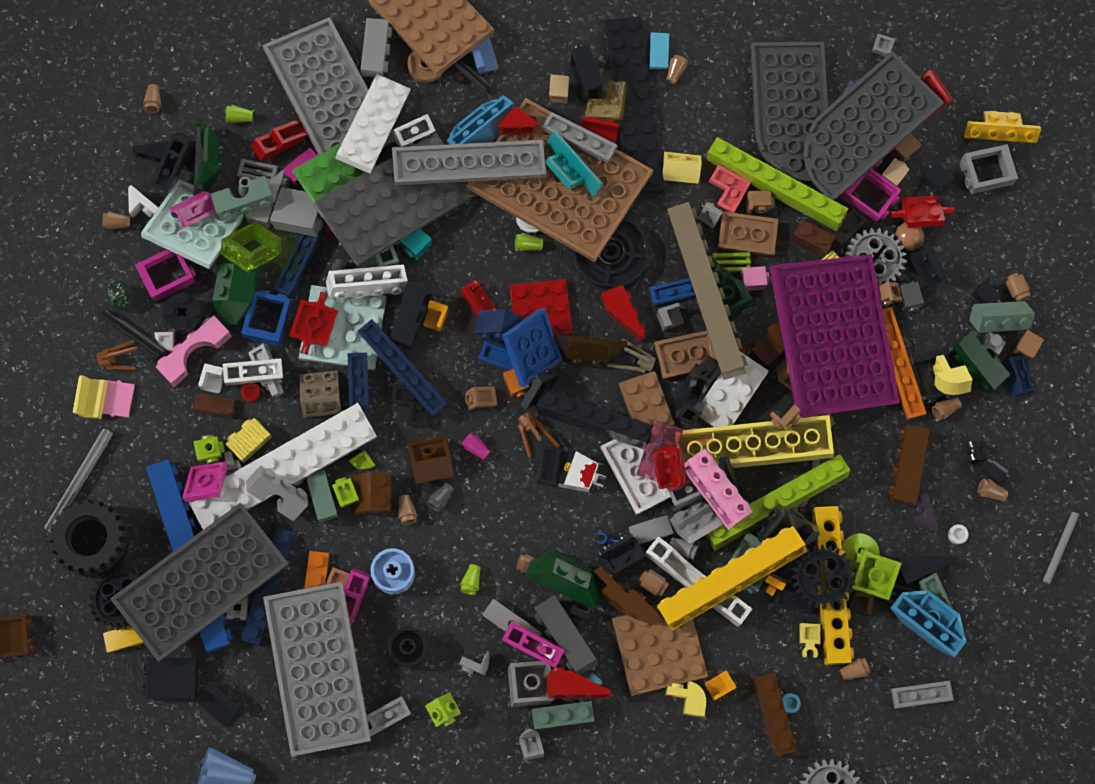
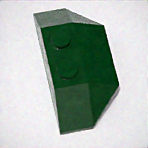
[193,120,223,195]
[212,252,259,326]
[525,550,600,610]

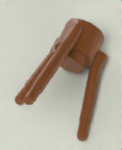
[97,340,137,370]
[518,412,560,458]

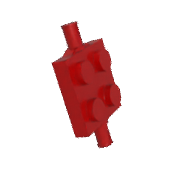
[890,195,955,228]
[290,292,339,355]

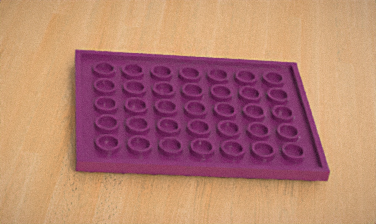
[769,254,900,418]

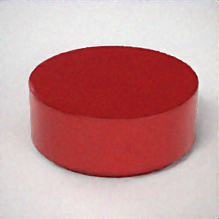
[241,383,261,402]

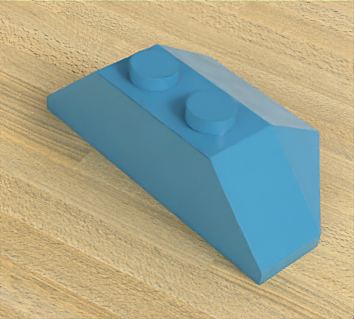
[447,95,515,145]
[890,590,966,657]

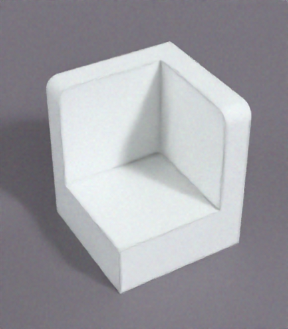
[198,364,224,394]

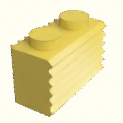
[226,418,272,463]

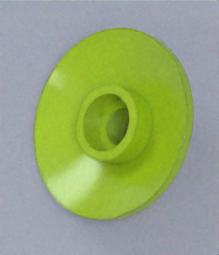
[842,533,880,571]

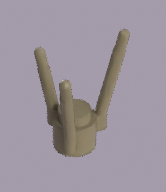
[607,338,656,373]

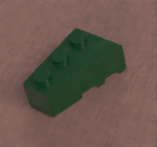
[950,329,1010,394]

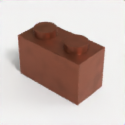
[791,219,836,258]

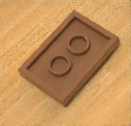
[718,212,778,257]
[654,330,717,380]
[619,371,674,432]

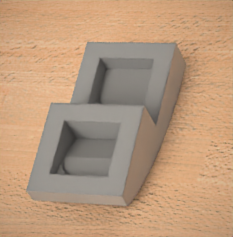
[629,515,674,544]

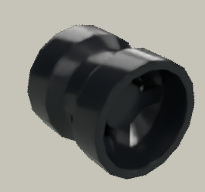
[964,441,986,463]

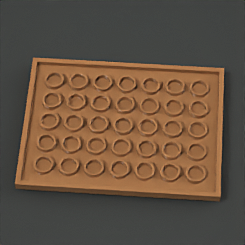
[466,98,653,262]

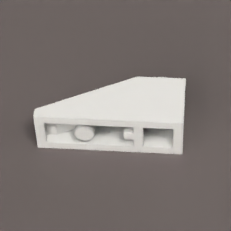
[223,358,283,386]

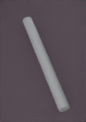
[1043,512,1079,584]

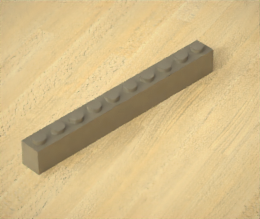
[667,202,748,380]

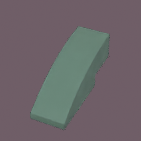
[306,468,338,523]

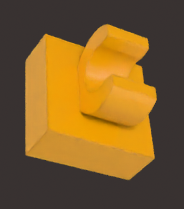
[765,573,786,596]

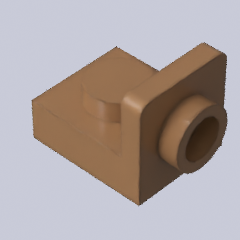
[465,386,497,410]

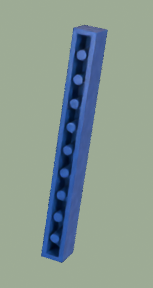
[146,459,233,653]

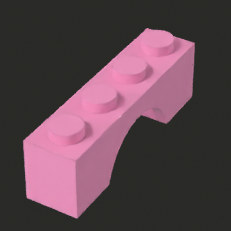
[156,316,232,387]

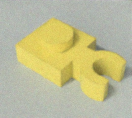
[800,623,820,658]

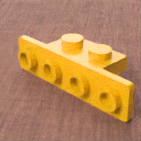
[964,111,1041,143]

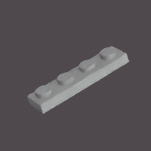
[542,112,617,163]

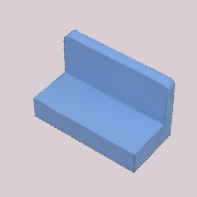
[471,37,499,74]

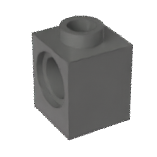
[899,282,924,313]

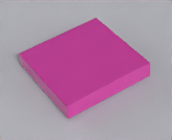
[182,462,228,502]

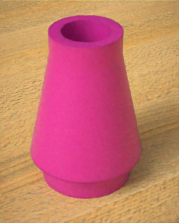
[461,432,490,460]

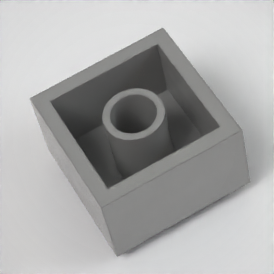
[508,661,554,707]

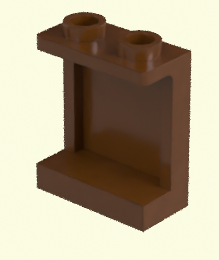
[0,613,35,658]

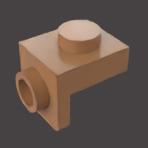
[770,404,801,430]

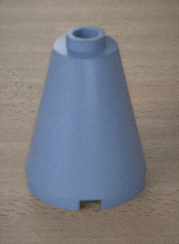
[198,748,256,784]

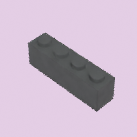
[534,595,598,675]

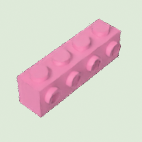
[684,449,753,530]

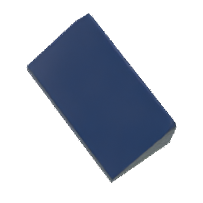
[1001,356,1034,397]

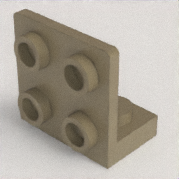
[300,371,342,418]

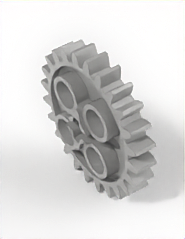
[845,228,907,286]
[799,759,860,784]

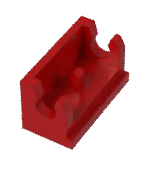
[461,280,497,318]
[653,445,687,491]

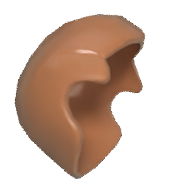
[895,222,925,252]

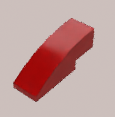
[251,119,309,161]

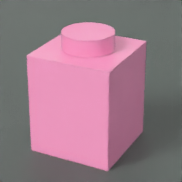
[740,266,770,292]

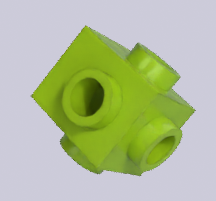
[194,435,225,464]
[425,693,461,727]

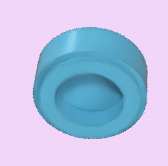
[782,693,801,714]

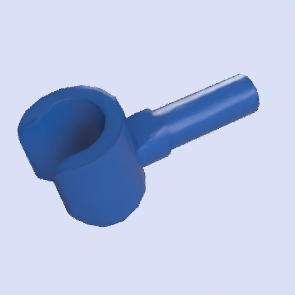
[596,533,619,546]

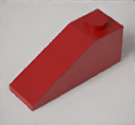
[547,667,611,699]

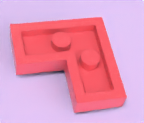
[709,164,751,213]

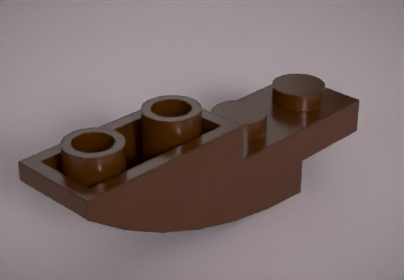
[594,567,660,625]

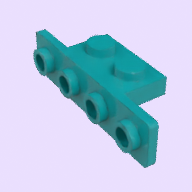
[545,131,603,196]

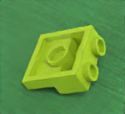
[850,549,901,600]

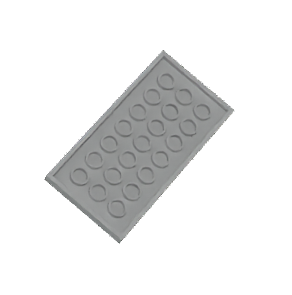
[263,17,396,154]
[263,582,371,756]

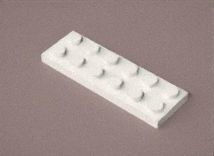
[335,74,411,174]

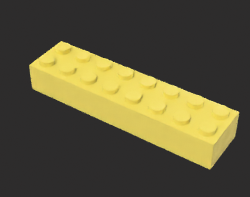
[674,415,834,469]

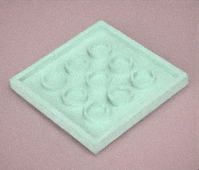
[141,179,246,269]
[299,285,387,371]

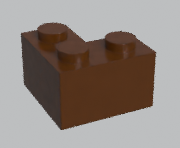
[749,322,785,369]

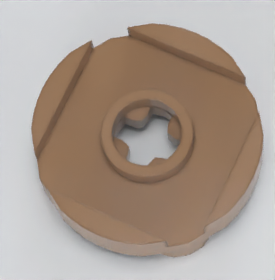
[408,52,442,83]

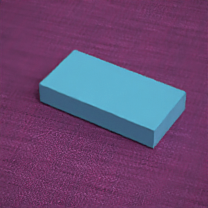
[649,33,669,70]

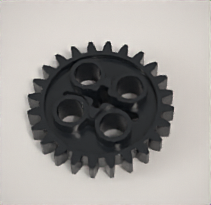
[791,545,856,610]
[88,567,143,631]

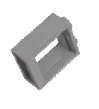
[960,144,1018,194]

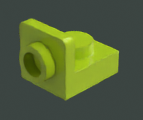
[332,477,359,508]

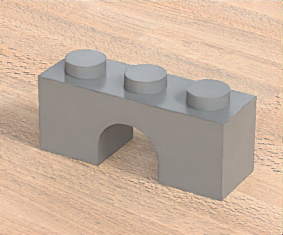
[246,465,308,521]

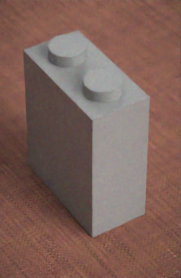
[270,187,323,237]

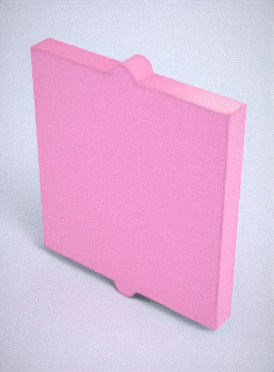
[102,380,135,418]

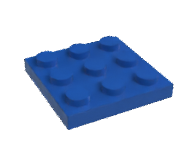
[502,308,562,387]

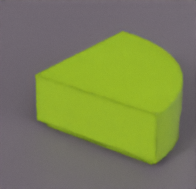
[349,450,376,470]

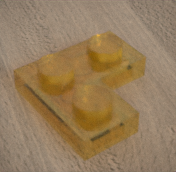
[585,81,628,120]

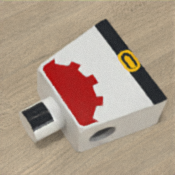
[558,449,606,492]

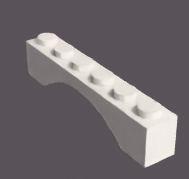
[645,537,752,627]

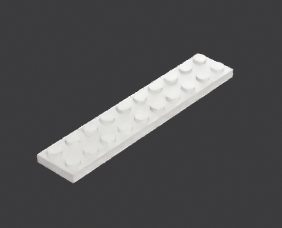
[188,403,377,530]

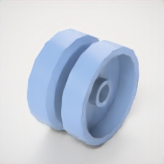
[371,548,415,595]

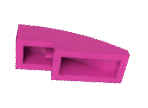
[344,568,371,626]

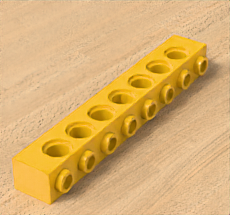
[812,506,854,665]

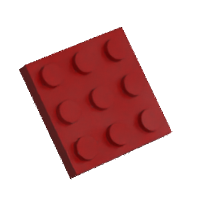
[509,279,573,335]

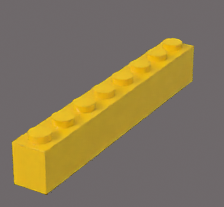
[657,526,807,631]

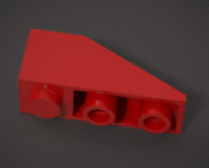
[601,285,646,342]

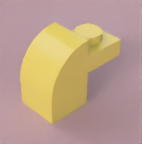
[933,355,972,395]
[665,681,706,717]

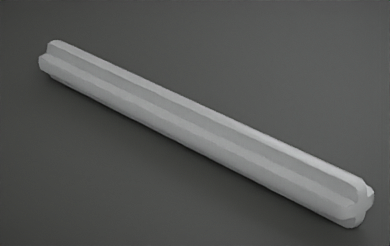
[45,429,113,533]

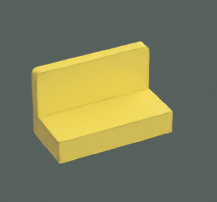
[663,152,702,183]
[73,375,108,419]

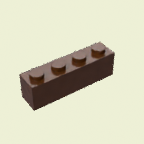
[888,425,930,507]
[753,673,796,757]

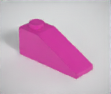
[502,620,565,668]

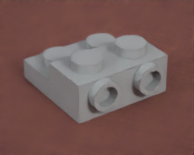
[669,500,723,544]

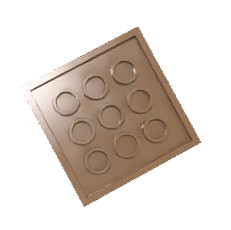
[612,607,708,696]

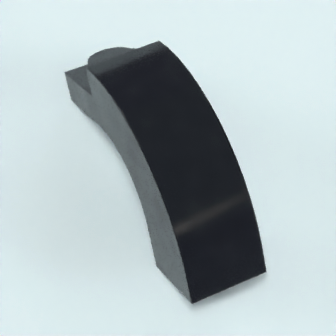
[676,355,721,425]

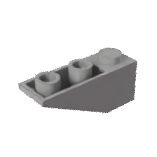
[245,171,288,229]

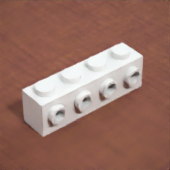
[326,265,407,300]

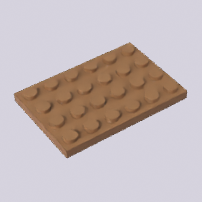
[368,0,495,76]

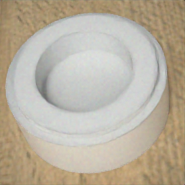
[948,525,969,545]

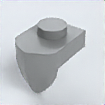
[459,651,490,676]
[519,729,544,761]

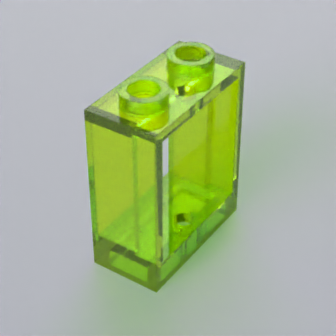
[221,222,282,272]

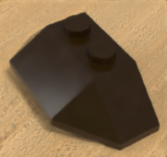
[553,333,628,368]

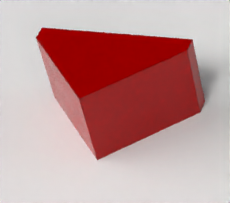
[499,106,537,135]

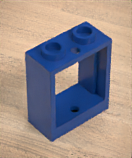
[241,289,292,347]

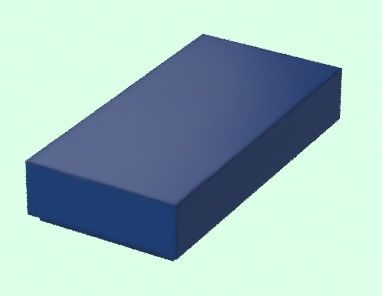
[478,341,514,371]

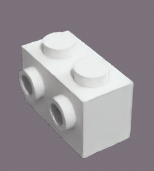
[391,114,435,147]

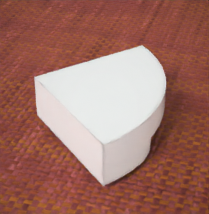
[155,332,175,352]

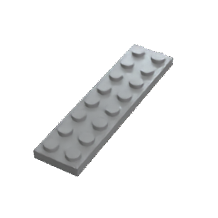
[392,140,546,185]

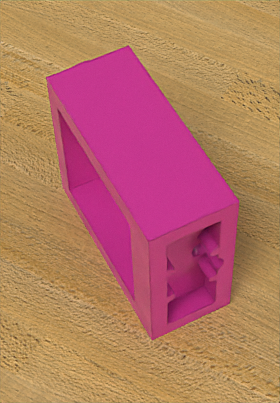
[840,168,901,223]
[135,249,196,303]

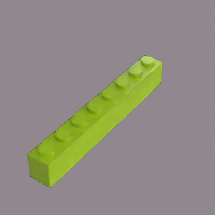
[707,137,848,232]
[705,454,850,551]

